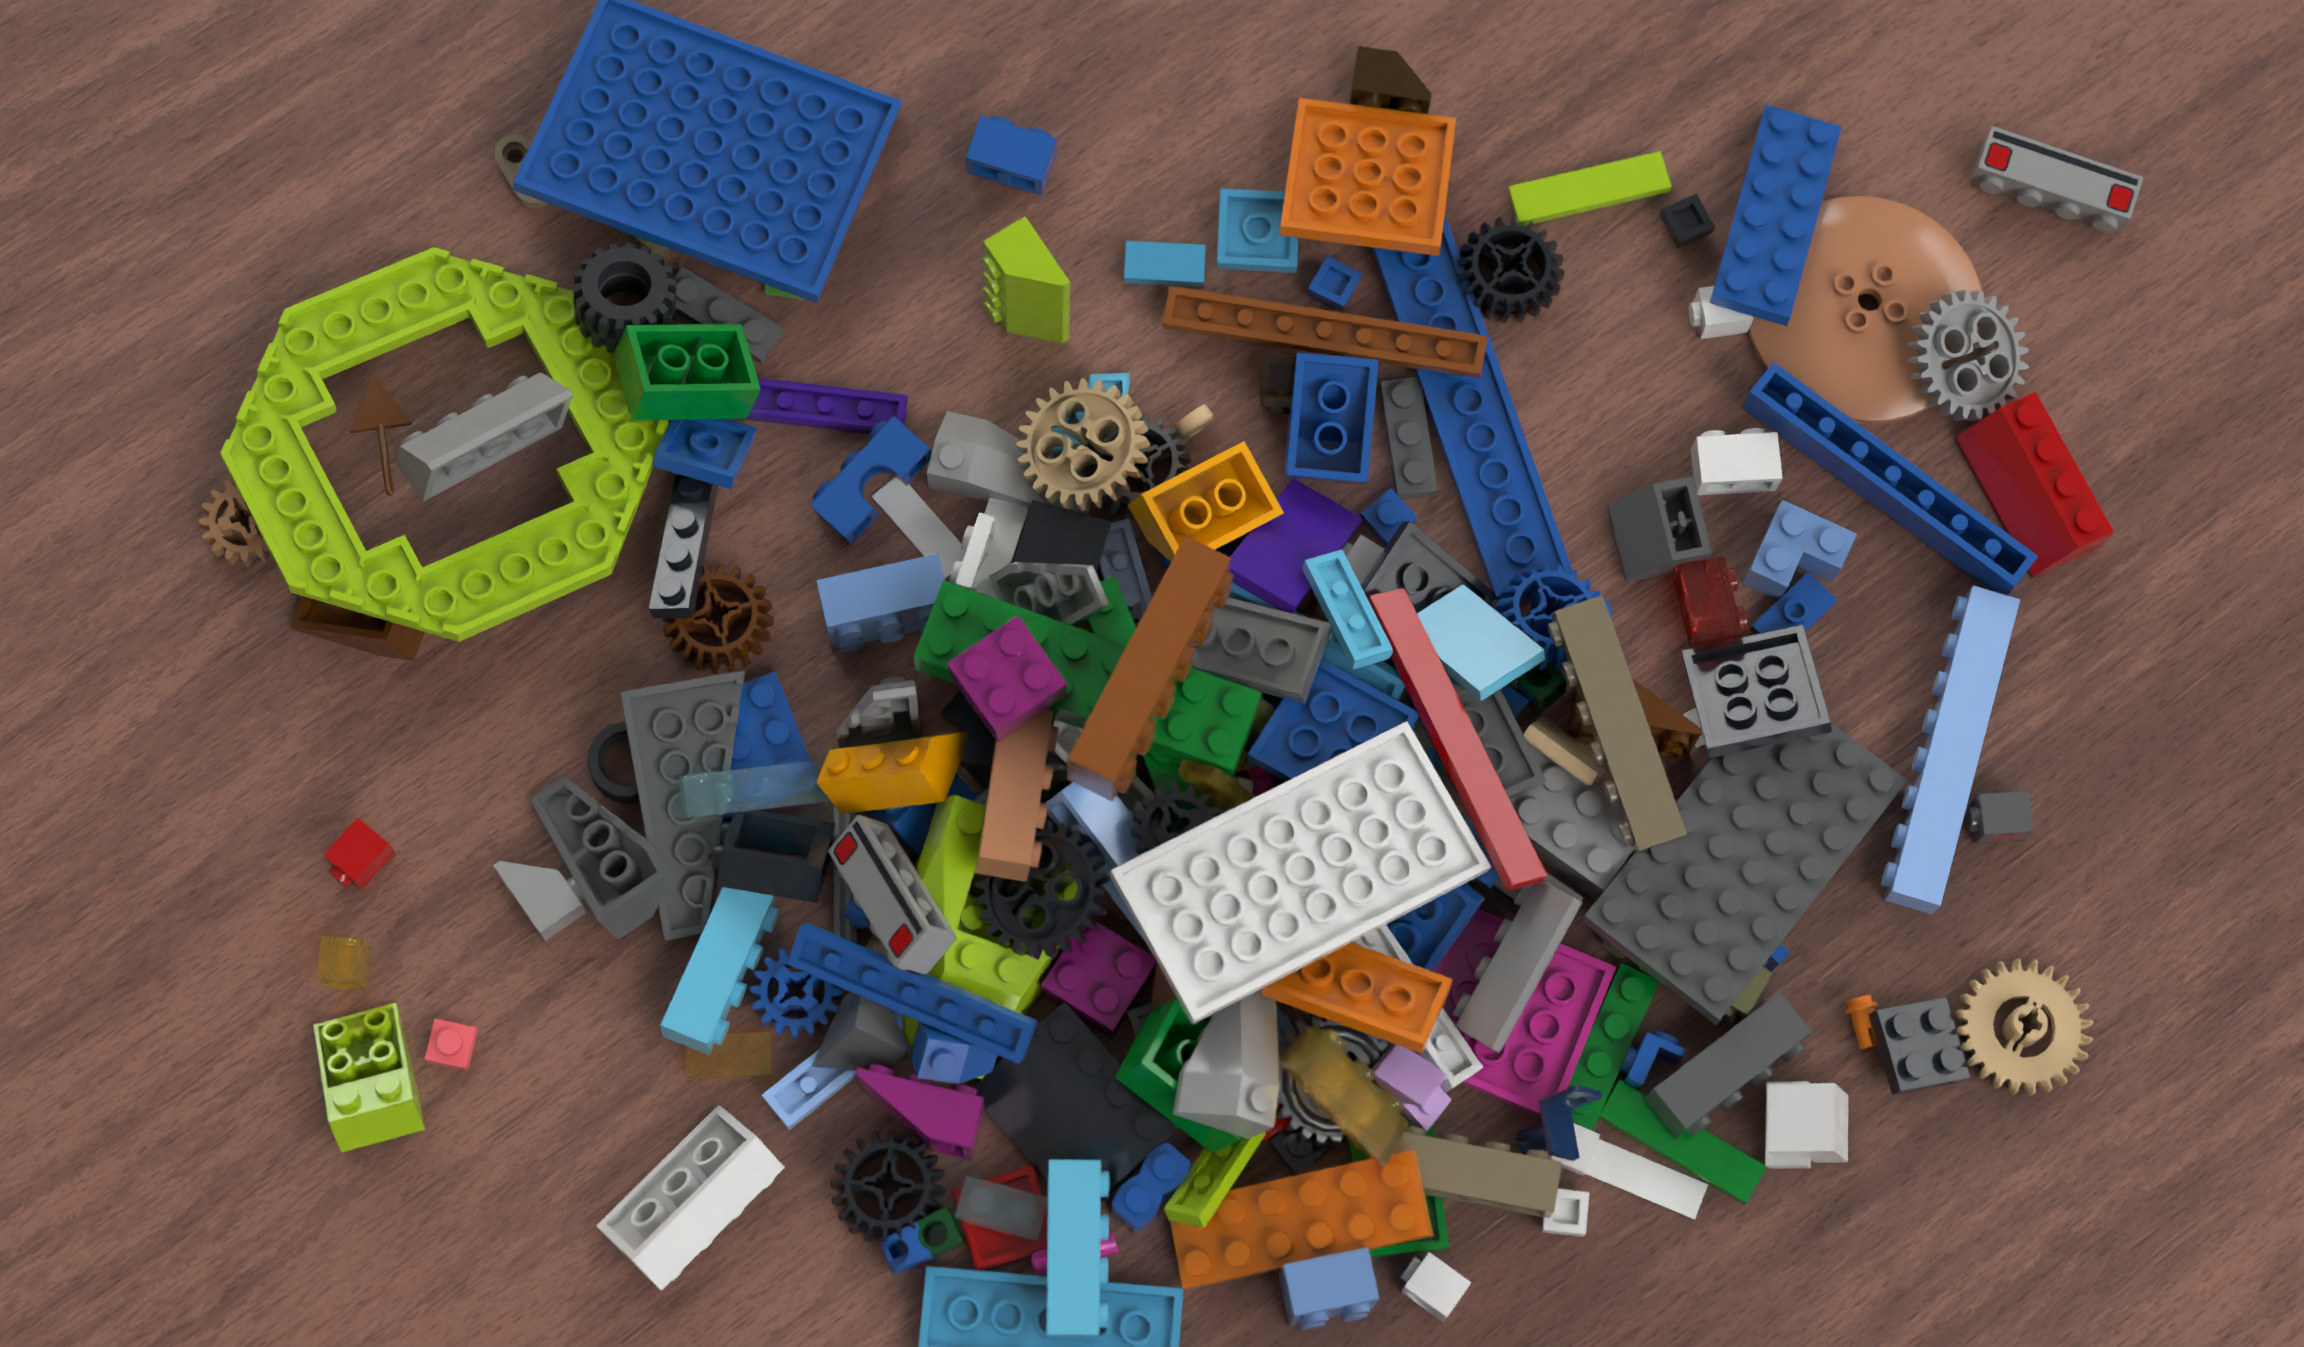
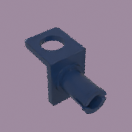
[1516,1085,1602,1161]

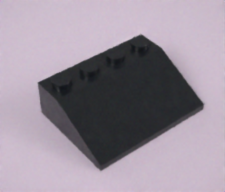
[974,1002,1177,1203]

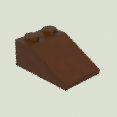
[290,596,425,661]

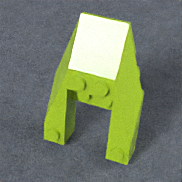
[903,795,1078,1079]

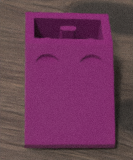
[856,1064,985,1161]

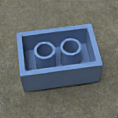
[816,553,945,652]

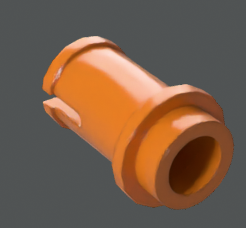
[1845,995,1878,1050]

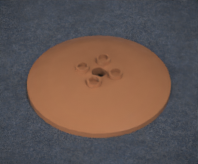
[1748,196,1982,424]

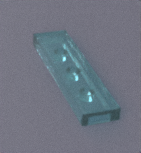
[679,759,831,818]

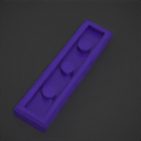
[744,378,908,434]

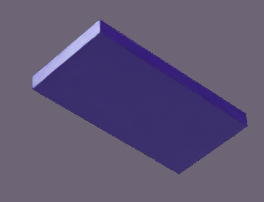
[1229,478,1363,614]

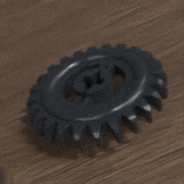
[1275,1013,1394,1148]

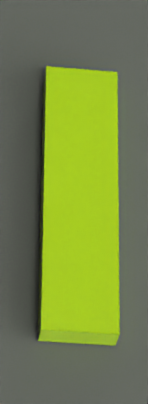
[1507,151,1672,227]

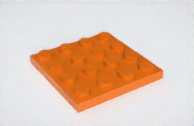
[1279,98,1456,256]

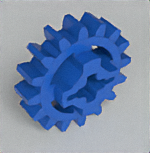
[750,948,843,1040]

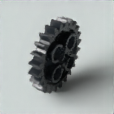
[974,820,1111,960]

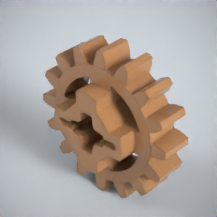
[199,480,268,567]

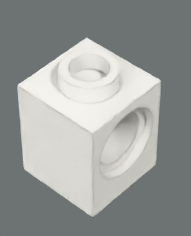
[1401,1252,1471,1322]

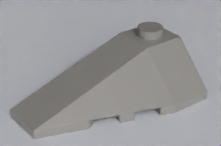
[927,411,1092,515]
[1173,989,1280,1138]

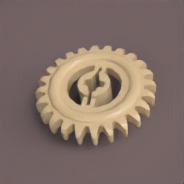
[1955,958,2094,1096]

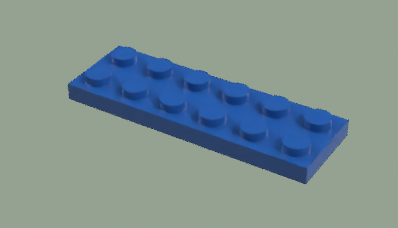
[1709,104,1842,326]

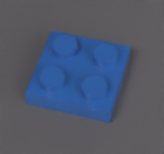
[653,419,757,490]

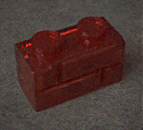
[1672,556,1747,649]

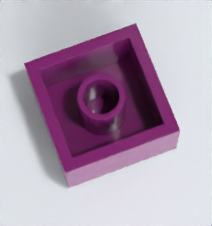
[947,615,1068,742]
[1041,919,1158,1039]

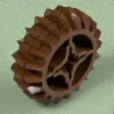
[662,563,774,674]

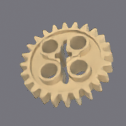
[1016,378,1150,511]

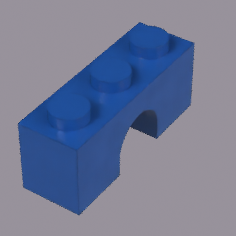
[810,416,932,546]

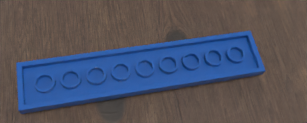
[1370,215,1573,601]

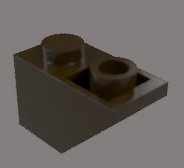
[1349,46,1432,114]

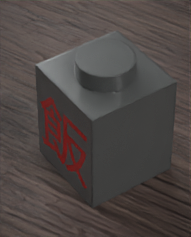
[1966,791,2034,844]

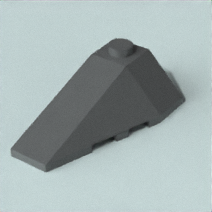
[529,775,671,940]

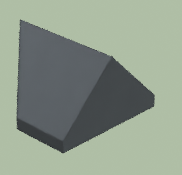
[812,992,912,1070]

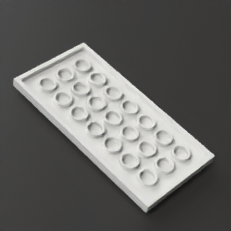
[1109,721,1491,1024]

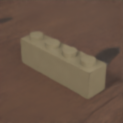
[1386,1126,1562,1218]

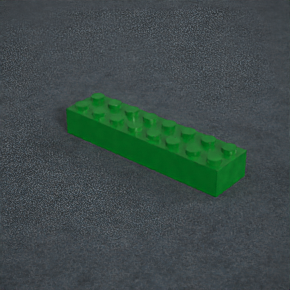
[913,580,1262,782]

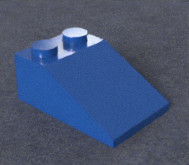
[1283,353,1379,485]

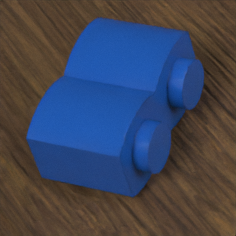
[1111,1142,1191,1234]

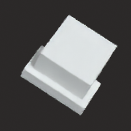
[1765,1081,1848,1168]

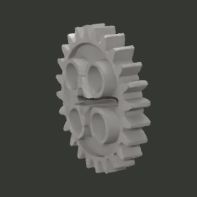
[1907,289,2029,421]

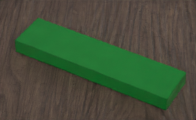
[1598,1080,1767,1205]

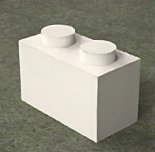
[1691,428,1783,495]

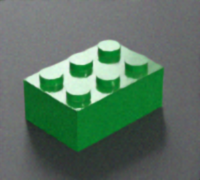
[613,324,761,421]
[1115,998,1241,1153]

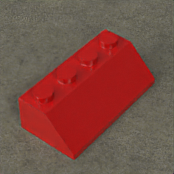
[1954,392,2114,579]

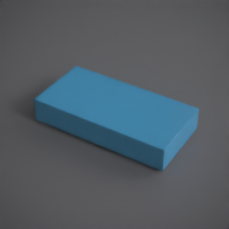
[1124,241,1206,287]

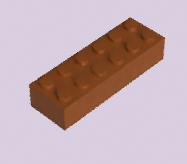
[1067,536,1234,802]

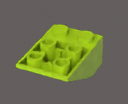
[313,1002,425,1153]

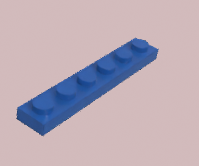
[787,922,1037,1064]

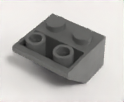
[1607,476,1712,583]

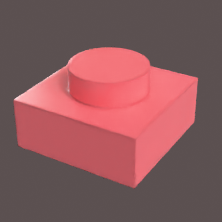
[424,1019,478,1071]

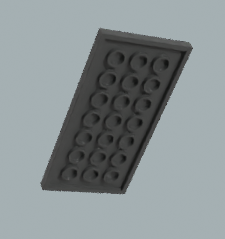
[1581,723,1908,1025]

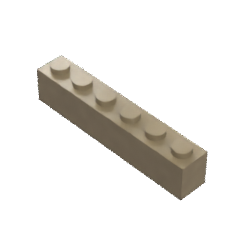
[1547,595,1687,853]

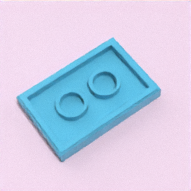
[1417,584,1545,701]

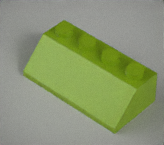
[981,216,1070,344]

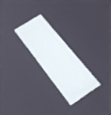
[872,477,966,579]
[1585,1139,1708,1219]

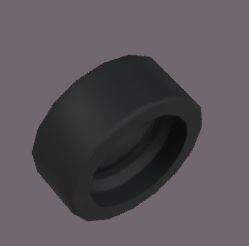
[587,721,639,804]

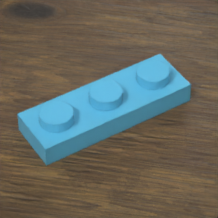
[1302,550,1393,670]

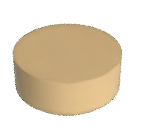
[1175,404,1214,440]

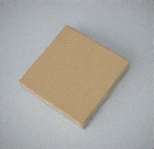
[1523,716,1605,786]

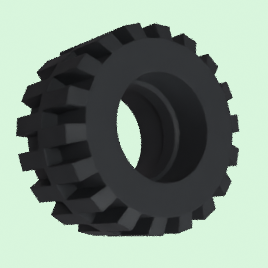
[573,242,676,354]

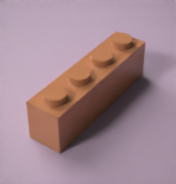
[975,710,1059,882]

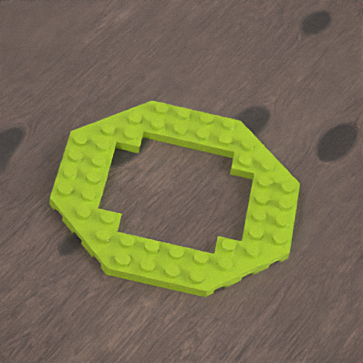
[220,247,669,642]

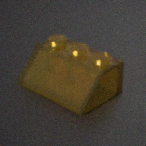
[1279,1025,1409,1166]

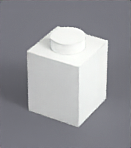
[1689,286,1753,339]

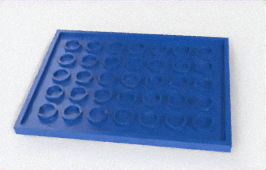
[513,0,902,303]

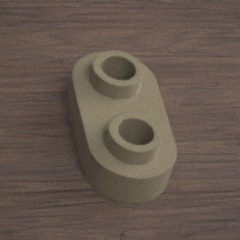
[494,134,549,209]

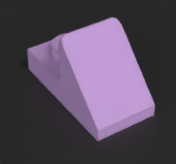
[1369,1043,1451,1132]

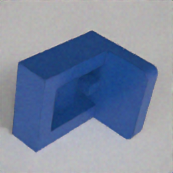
[1620,1031,1686,1090]

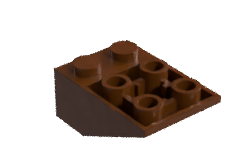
[1567,678,1702,759]

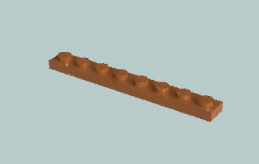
[1162,286,1488,379]

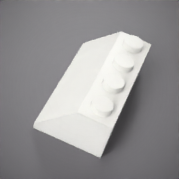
[596,1105,785,1291]

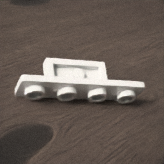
[949,498,1028,600]

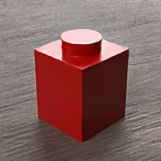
[324,817,395,891]

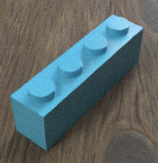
[660,887,780,1055]
[1046,1160,1109,1338]

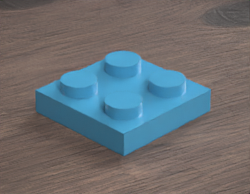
[1216,188,1298,273]

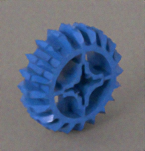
[1495,563,1600,672]

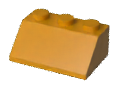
[1128,441,1284,562]
[816,732,966,814]

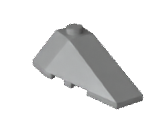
[989,562,1109,628]
[836,676,921,748]

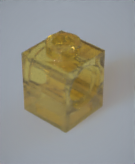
[316,936,372,990]

